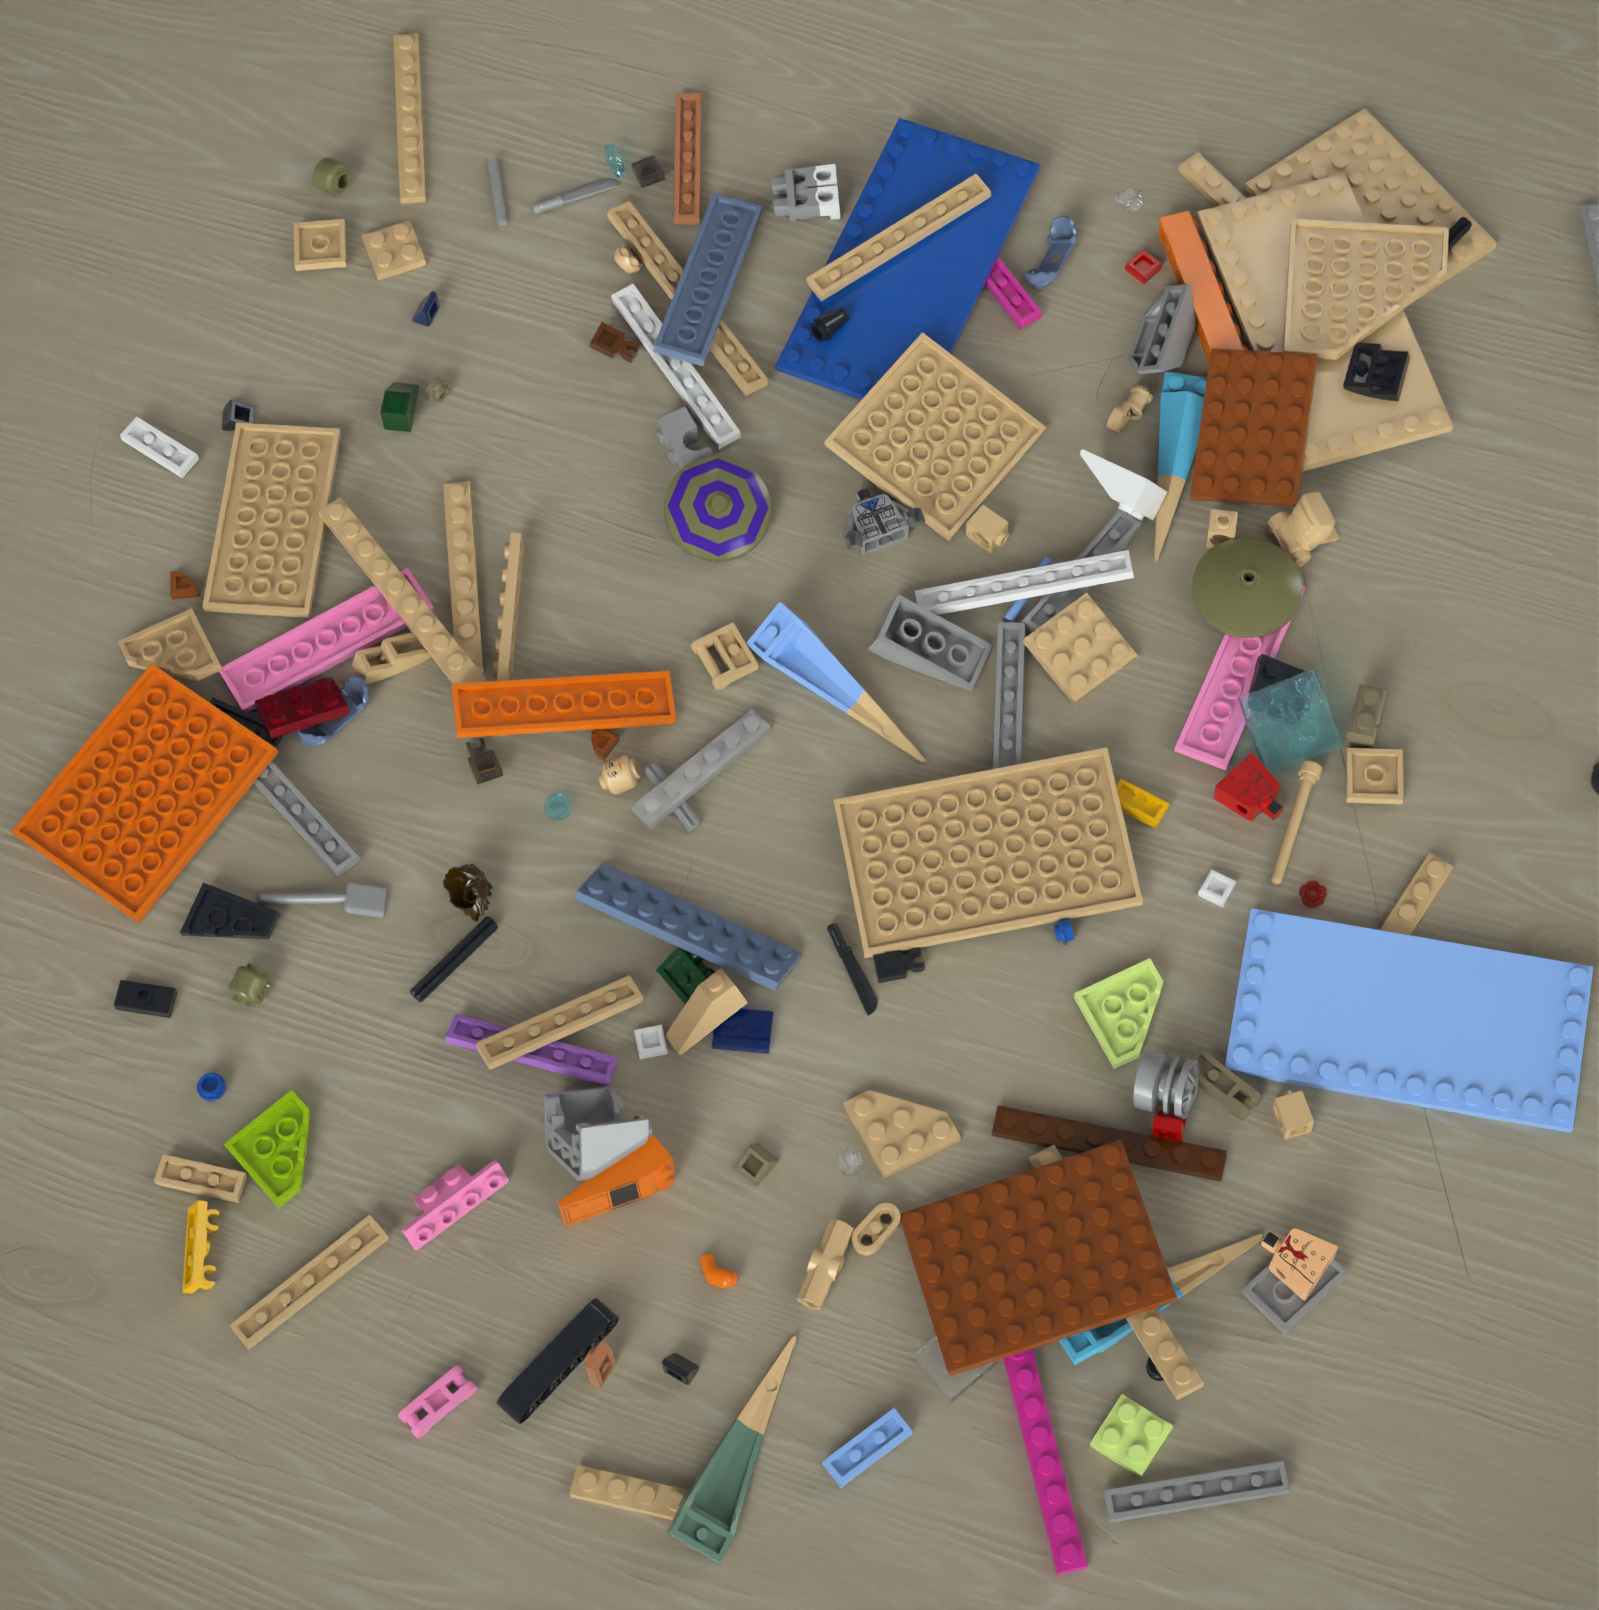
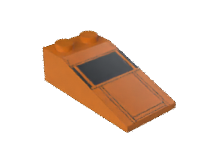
[558,1134,676,1227]

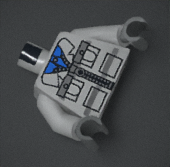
[843,489,925,555]

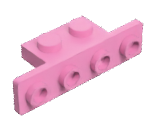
[402,1160,509,1251]

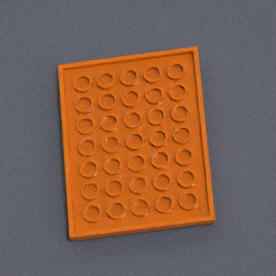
[11,663,279,924]

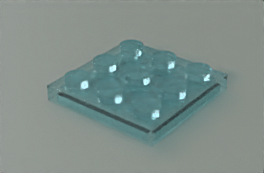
[1237,668,1344,775]

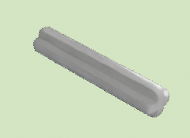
[645,763,700,831]

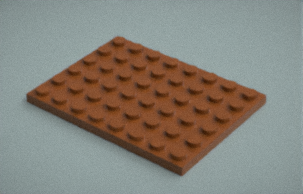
[900,1140,1178,1376]

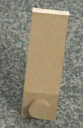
[665,968,748,1056]

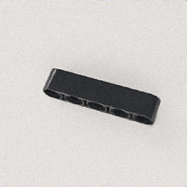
[497,1298,619,1424]

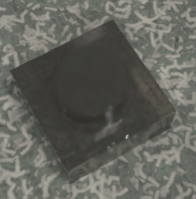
[631,155,665,188]

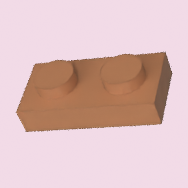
[584,1341,616,1389]

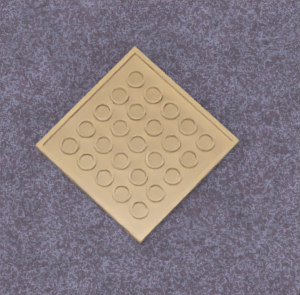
[824,332,1047,541]

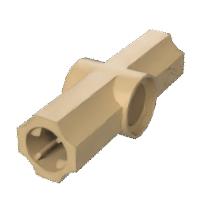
[797,1219,854,1310]

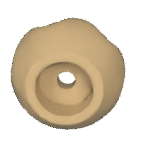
[614,245,643,274]

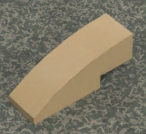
[351,633,432,684]

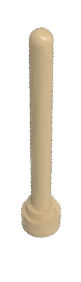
[1271,761,1323,885]

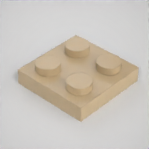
[293,219,347,271]
[361,220,427,281]
[1345,748,1404,804]

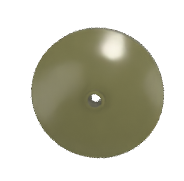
[1192,537,1302,638]

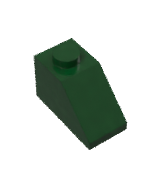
[380,383,419,432]

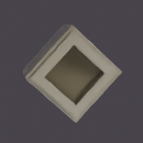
[735,1143,779,1186]

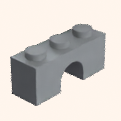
[655,407,715,470]

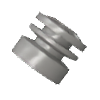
[1133,1049,1199,1119]

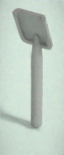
[257,882,386,918]

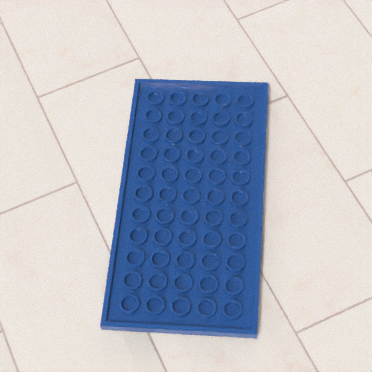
[775,118,1040,400]

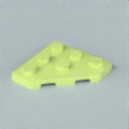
[1074,958,1164,1069]

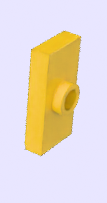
[1116,779,1170,829]

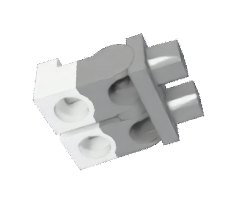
[771,164,841,222]

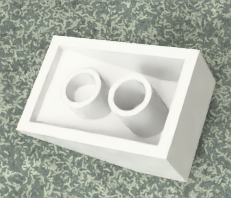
[1080,449,1167,521]

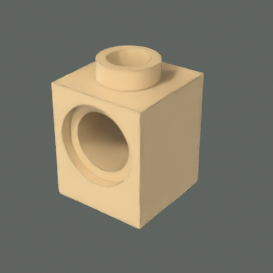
[966,505,1009,554]
[1206,509,1238,549]
[1272,1090,1314,1140]

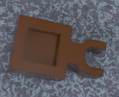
[590,322,639,363]

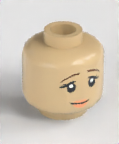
[598,755,641,795]

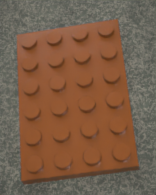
[1190,348,1318,507]

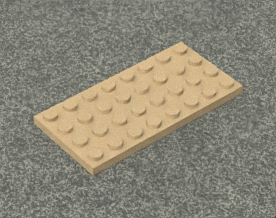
[203,422,341,618]

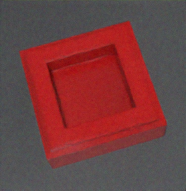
[1125,249,1162,284]

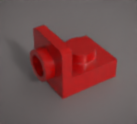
[1152,1110,1186,1142]

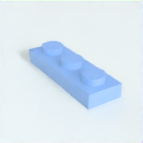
[822,1408,913,1488]

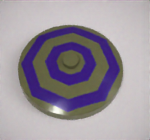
[664,456,771,562]

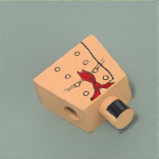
[1261,1228,1338,1301]

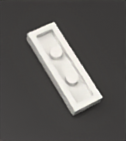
[120,416,199,478]

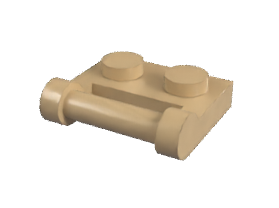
[690,622,759,691]

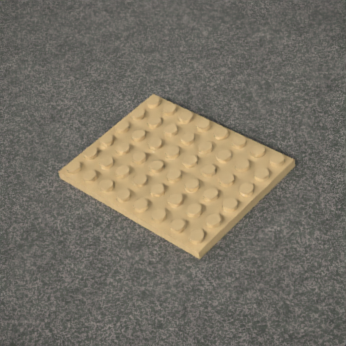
[1245,108,1497,301]

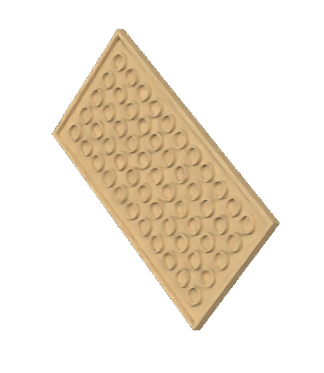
[1197,173,1453,471]

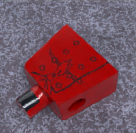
[1214,752,1284,821]

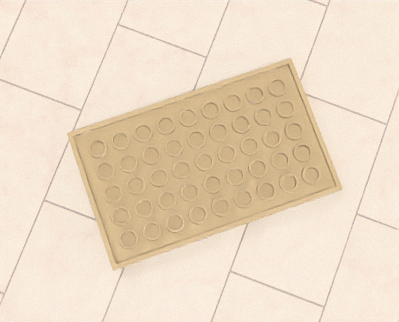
[833,747,1143,958]

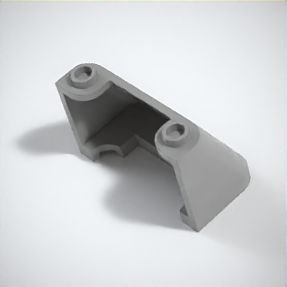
[544,1086,652,1181]

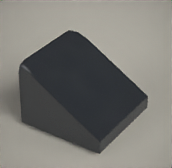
[222,400,255,431]
[662,1353,699,1385]

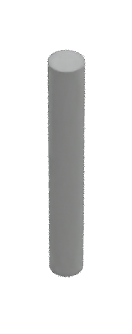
[488,158,507,226]

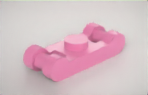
[398,1366,477,1439]

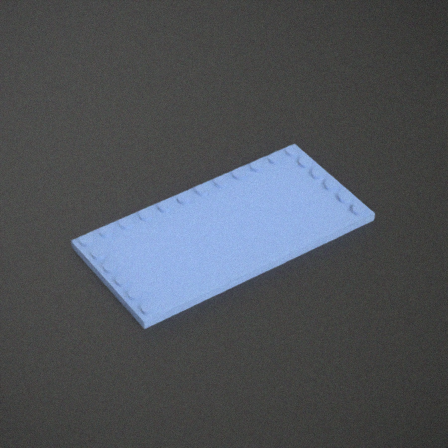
[1225,908,1593,1133]

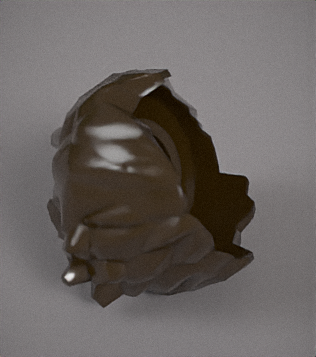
[443,863,492,922]

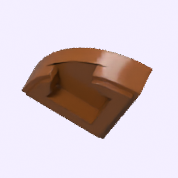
[170,571,199,599]
[592,729,619,761]

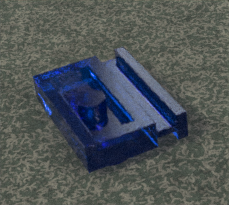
[712,1009,774,1054]

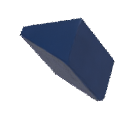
[412,291,439,327]

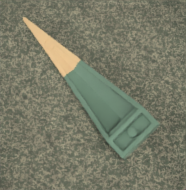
[666,1336,796,1563]

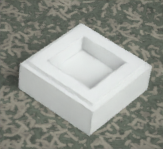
[1198,869,1237,908]
[634,1024,668,1059]

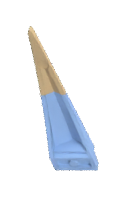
[746,602,927,763]

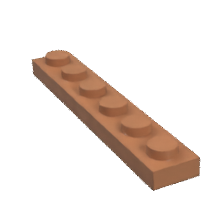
[674,93,701,225]

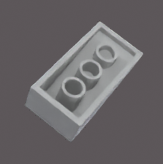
[867,594,992,691]

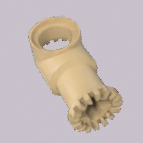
[1107,385,1153,434]

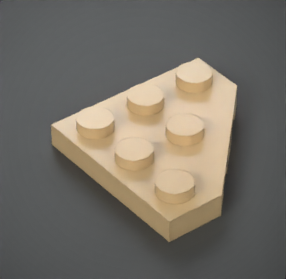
[117,608,222,681]
[843,1090,961,1179]

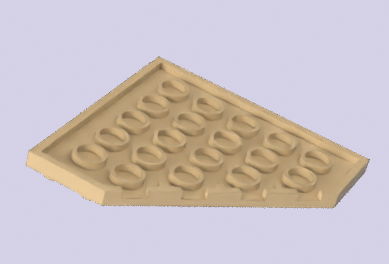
[1284,218,1449,360]

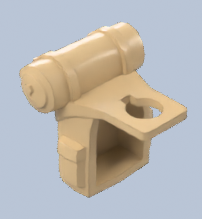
[1267,492,1339,568]

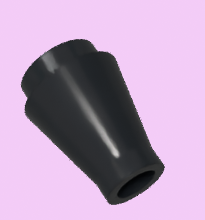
[810,308,850,342]

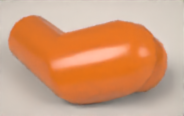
[699,1253,738,1289]

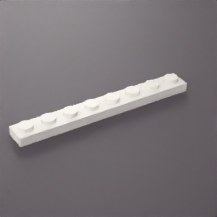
[611,284,741,450]
[915,550,1134,615]

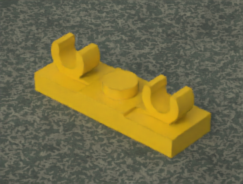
[182,1200,219,1294]

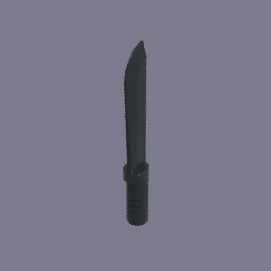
[827,923,877,1015]

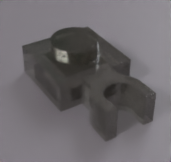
[466,737,503,785]

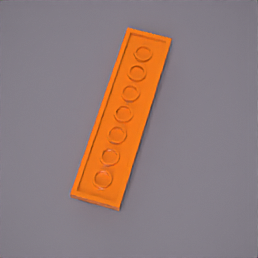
[451,671,676,738]

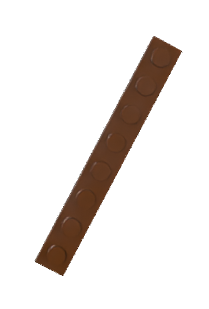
[992,1105,1227,1182]

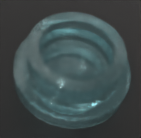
[544,793,572,821]

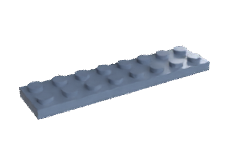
[653,193,763,366]
[575,863,801,991]

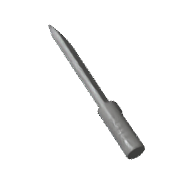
[531,179,620,214]

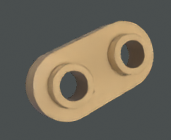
[852,1203,901,1256]

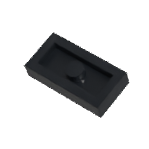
[113,980,177,1018]

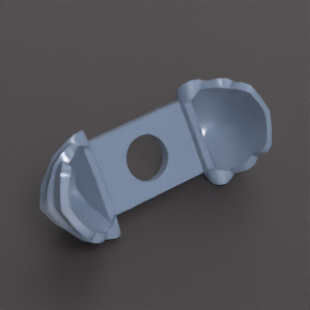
[1024,215,1078,289]
[297,676,370,747]

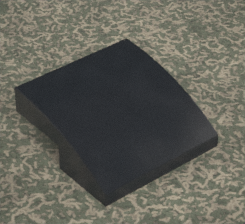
[1343,343,1410,401]

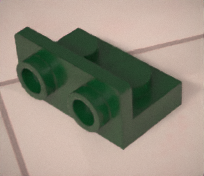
[656,947,715,1005]

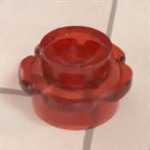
[1299,881,1327,908]

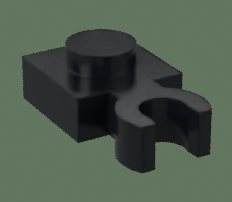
[873,948,925,983]

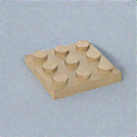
[1022,593,1138,705]

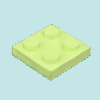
[1090,1394,1173,1478]

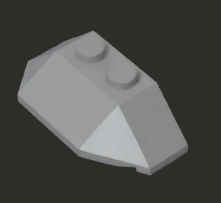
[1128,284,1196,374]

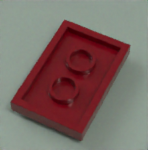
[254,677,350,739]

